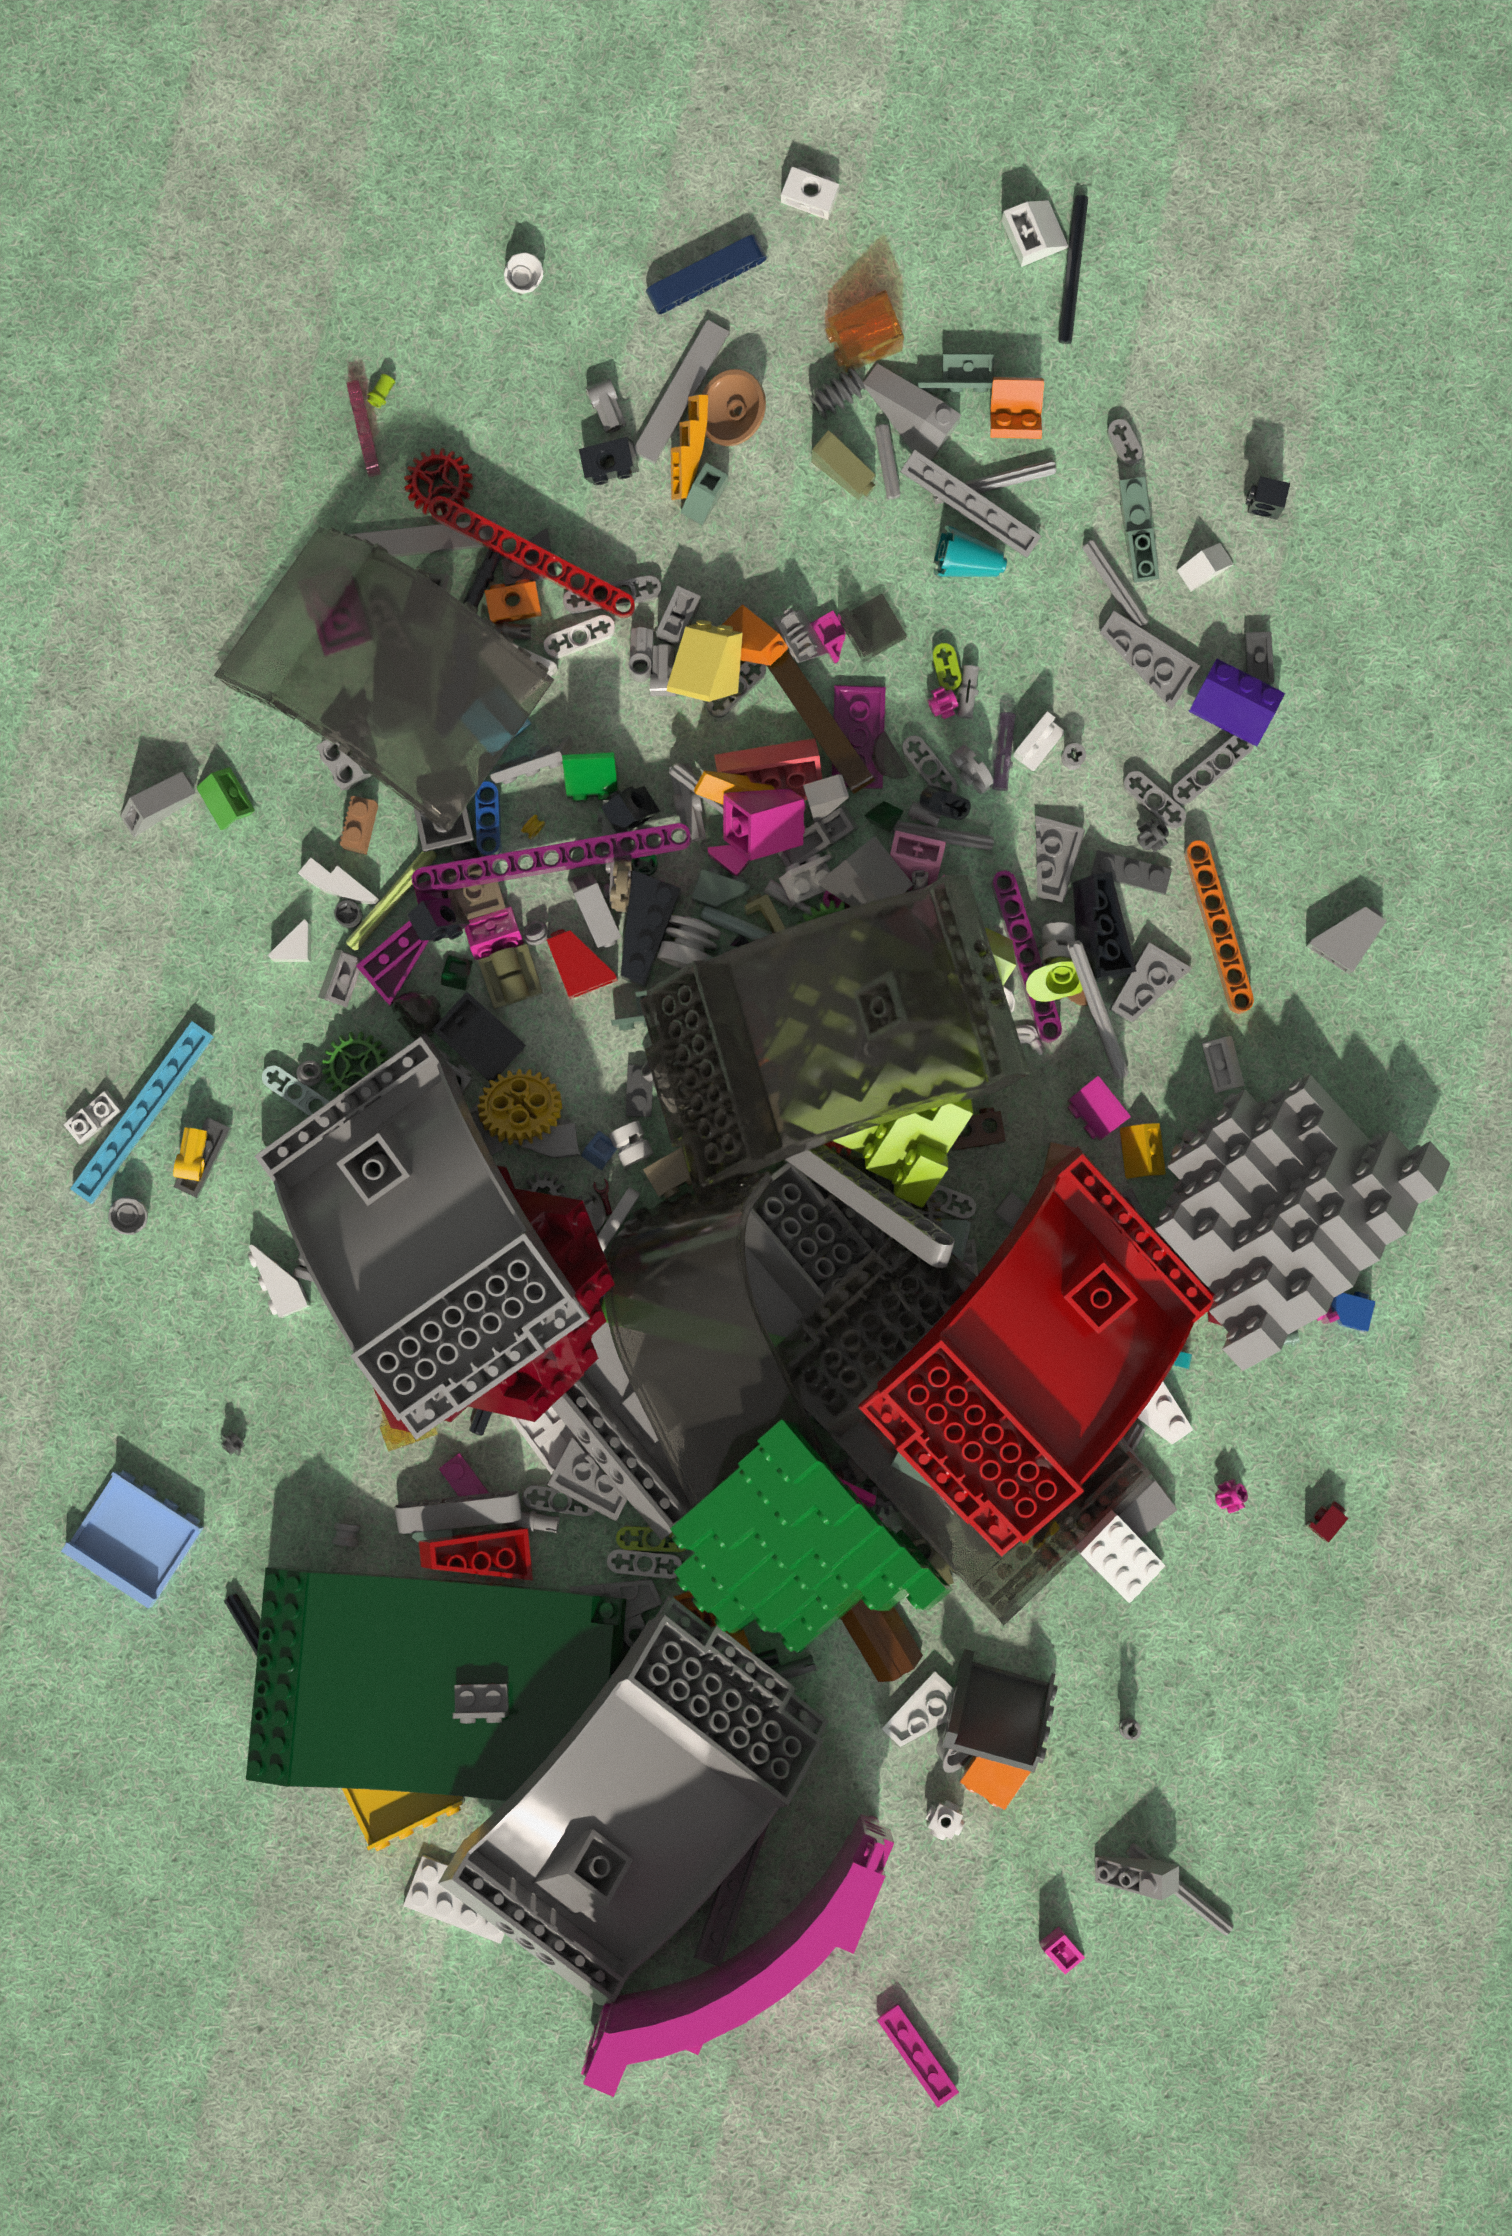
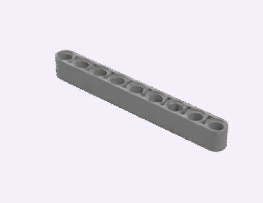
[780,1127,955,1268]

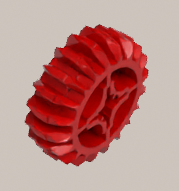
[404,448,473,515]

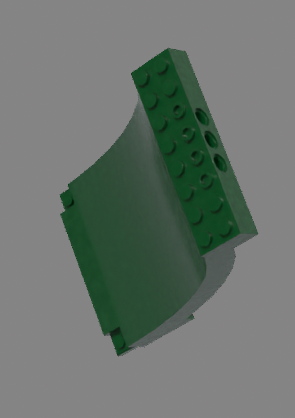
[246,1567,629,1801]

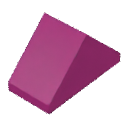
[707,845,750,876]
[1039,1926,1085,1975]

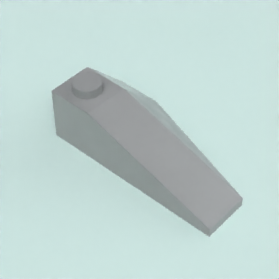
[863,363,961,461]

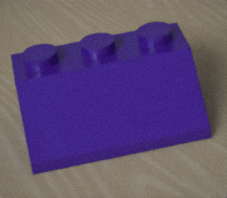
[1189,658,1285,747]

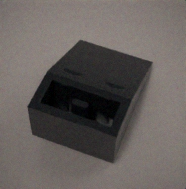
[432,991,526,1081]

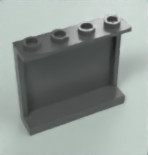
[942,1649,1058,1772]

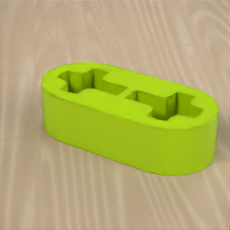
[932,643,962,692]

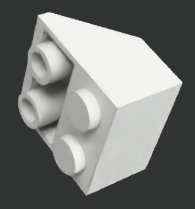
[1002,200,1068,267]

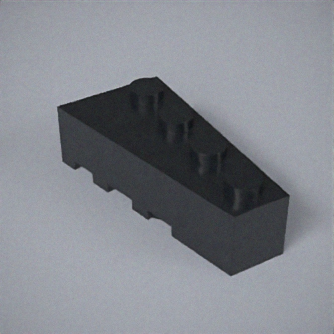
[620,870,682,988]
[1072,872,1137,982]

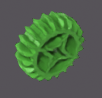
[322,1032,390,1094]

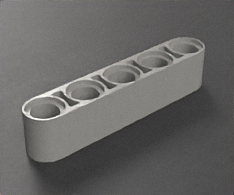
[394,1491,522,1534]

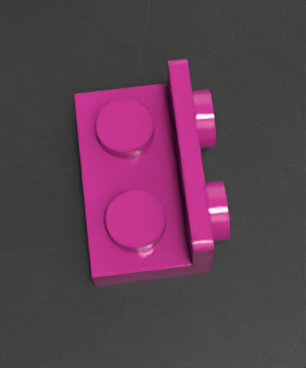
[464,907,524,960]

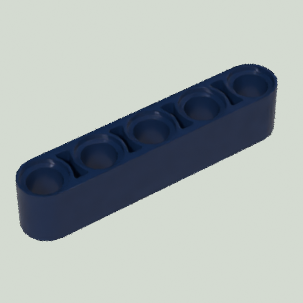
[646,234,768,315]

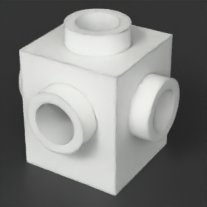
[925,1800,965,1840]

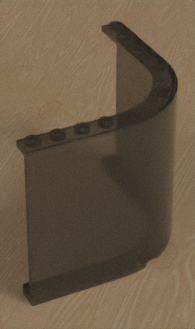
[214,526,554,832]

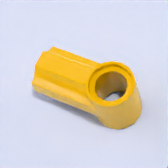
[173,1127,207,1181]

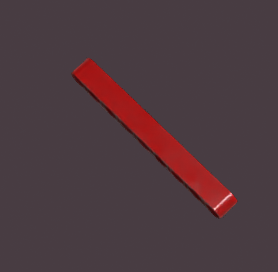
[429,496,635,618]

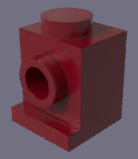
[1305,1501,1349,1543]

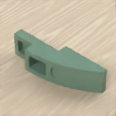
[1119,477,1160,583]

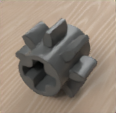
[1137,819,1169,852]

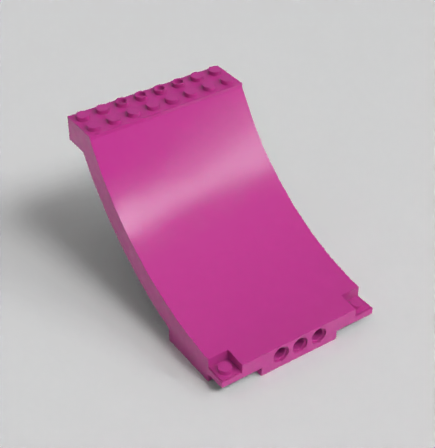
[581,1814,894,2097]

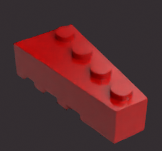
[419,1527,533,1581]

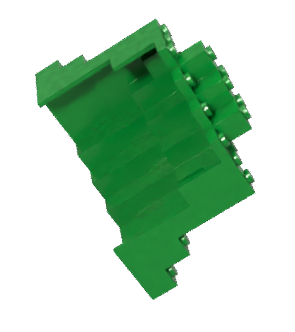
[670,1419,953,1653]

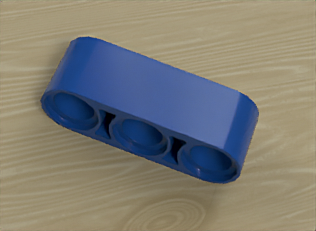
[475,781,502,856]

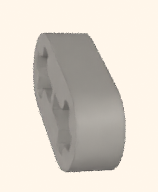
[1107,419,1142,467]

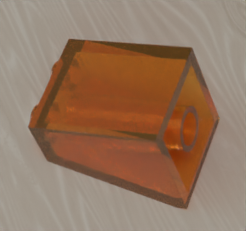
[825,290,904,373]

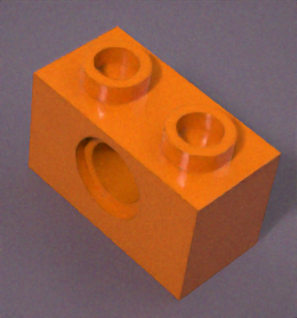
[485,579,542,624]

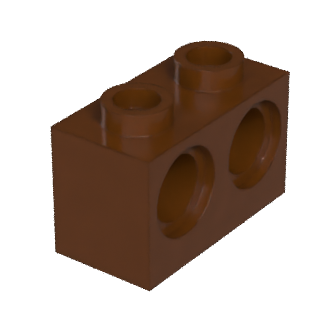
[952,1107,1006,1151]

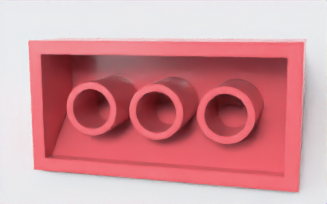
[714,738,822,801]

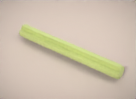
[346,850,437,951]

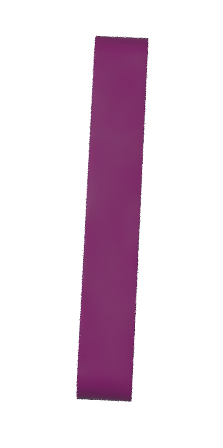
[991,870,1062,1043]

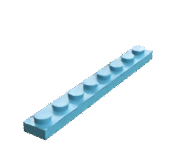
[70,1021,214,1204]

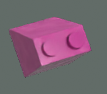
[723,789,805,861]

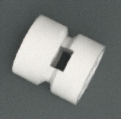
[1042,922,1075,966]
[608,1120,654,1167]

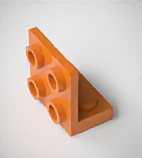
[990,377,1044,439]

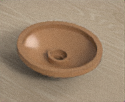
[701,369,766,446]

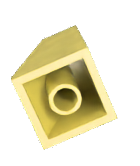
[667,620,743,702]

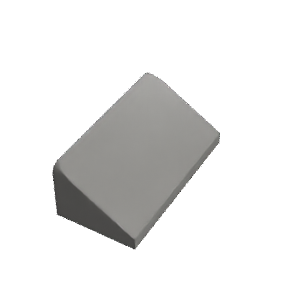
[318,950,363,1008]

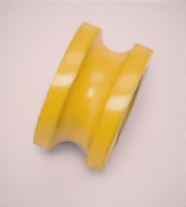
[521,814,546,840]

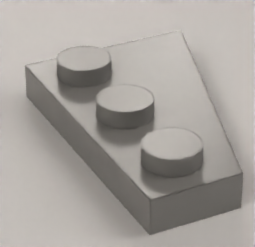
[490,736,573,784]
[1035,816,1085,904]

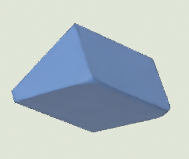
[581,1131,618,1170]

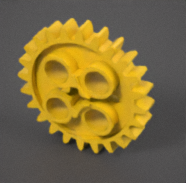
[477,1069,562,1145]

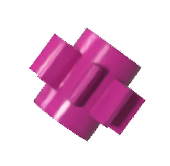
[927,686,958,720]
[1215,1479,1248,1514]

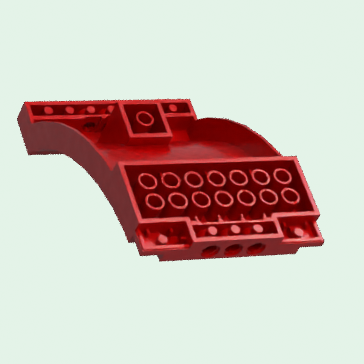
[858,1146,1214,1557]

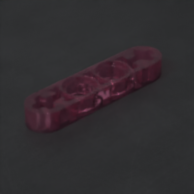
[346,379,381,478]

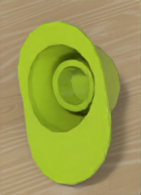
[1026,957,1083,1002]

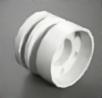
[657,915,722,974]

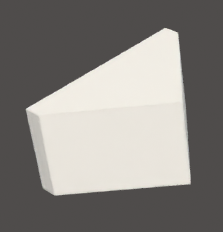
[1177,543,1234,592]
[803,774,849,823]
[268,919,311,962]

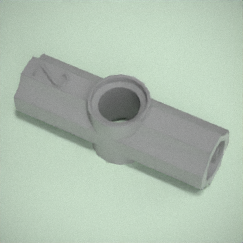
[669,763,706,843]

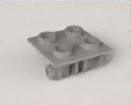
[772,608,827,663]

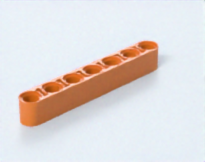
[1184,840,1254,1014]

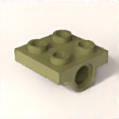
[478,944,544,1010]

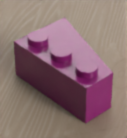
[356,920,430,1006]

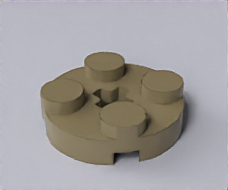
[610,860,632,912]

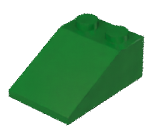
[562,752,618,802]

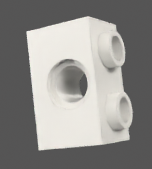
[781,167,839,220]

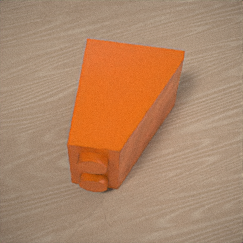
[960,1756,1031,1810]

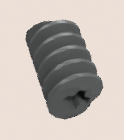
[808,367,866,420]

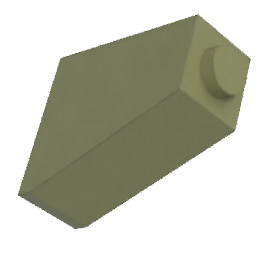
[811,430,876,500]

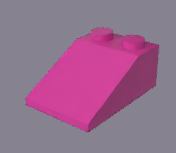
[1067,1076,1131,1141]

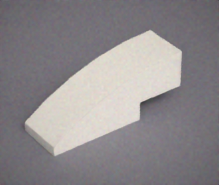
[298,858,379,905]

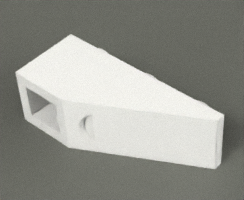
[248,1245,311,1318]

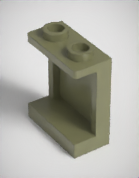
[744,893,796,964]

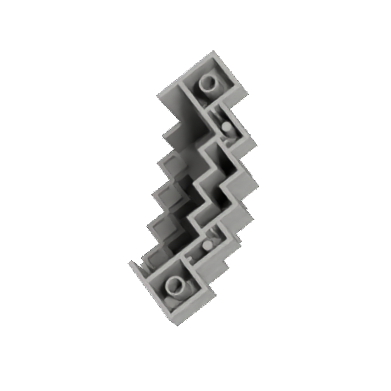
[1155,1074,1450,1371]

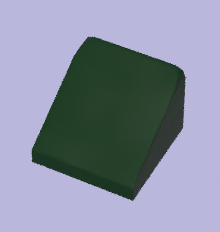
[864,801,904,833]
[441,955,473,991]

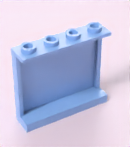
[61,1470,204,1608]

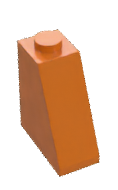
[722,604,788,666]

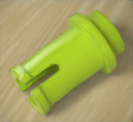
[367,374,396,408]

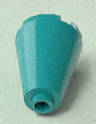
[934,526,1007,577]

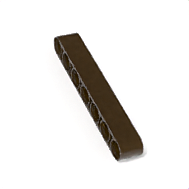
[766,650,875,795]

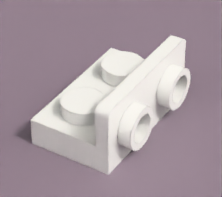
[1013,711,1064,771]
[779,854,832,906]

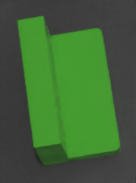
[197,767,255,830]

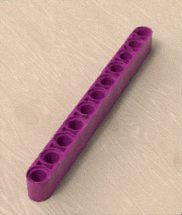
[412,823,692,894]

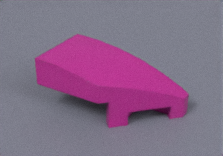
[810,611,846,664]

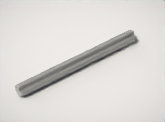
[1067,940,1129,1079]

